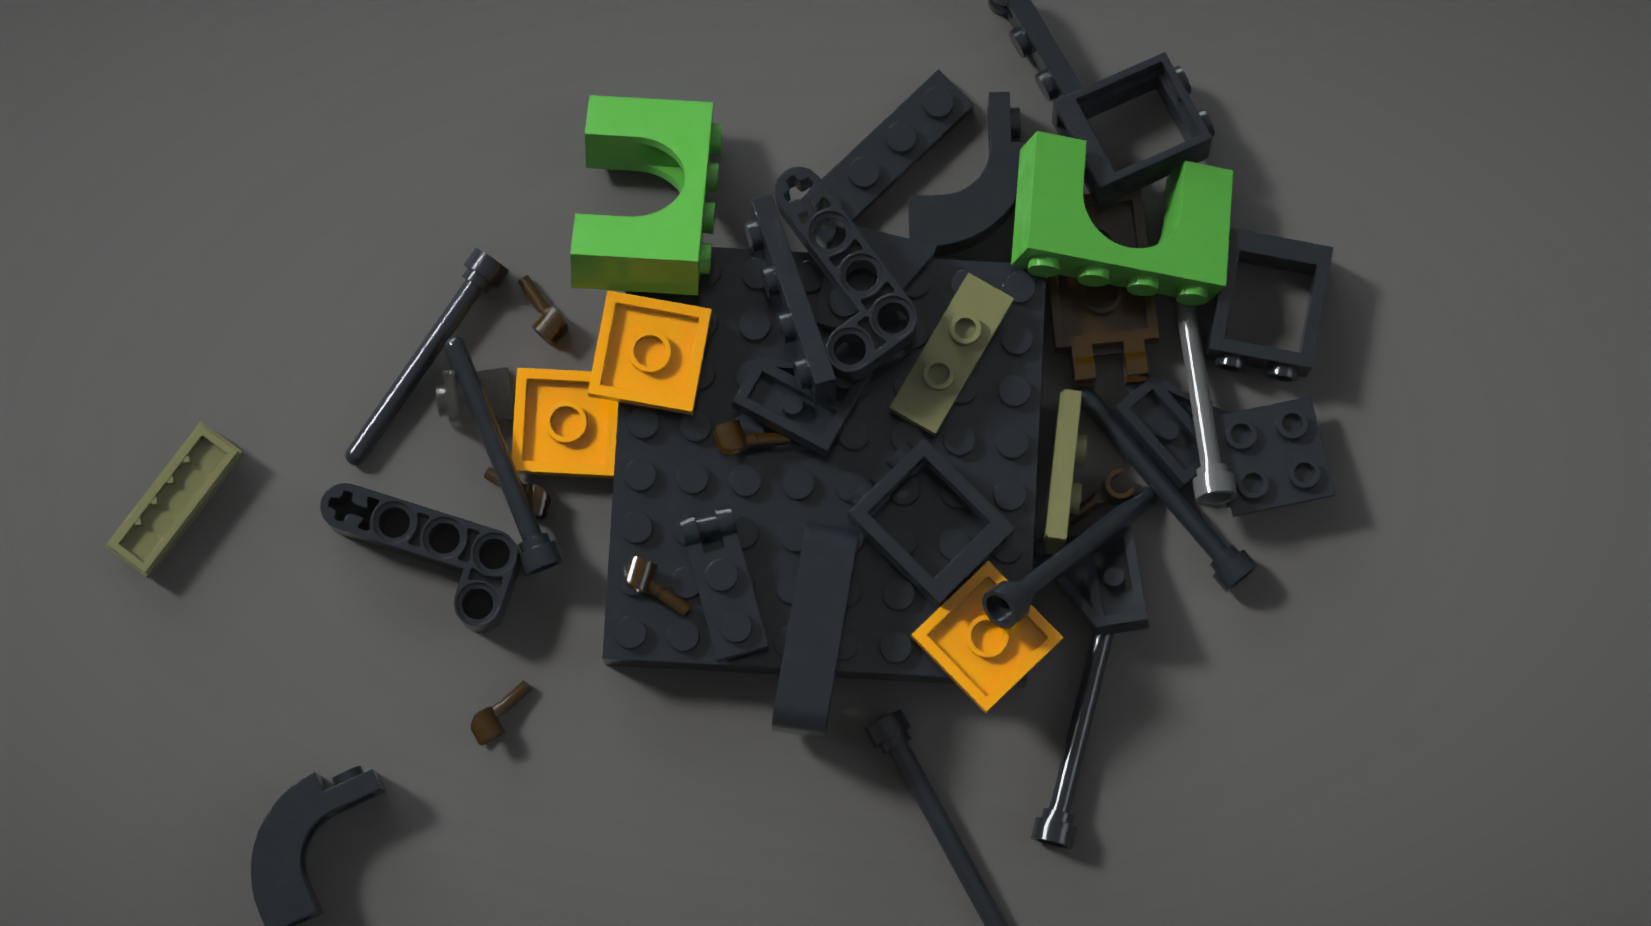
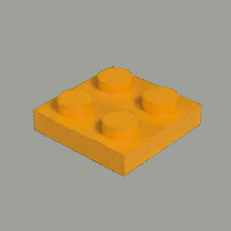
[588,290,712,415]
[511,368,618,479]
[911,561,1063,714]

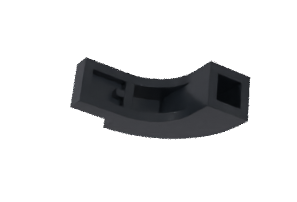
[908,92,1026,256]
[251,766,386,926]

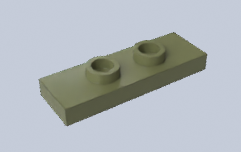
[889,272,1014,436]
[1042,389,1087,555]
[105,421,245,579]

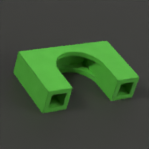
[570,95,723,295]
[1011,131,1233,306]

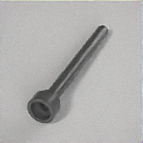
[1174,297,1237,506]

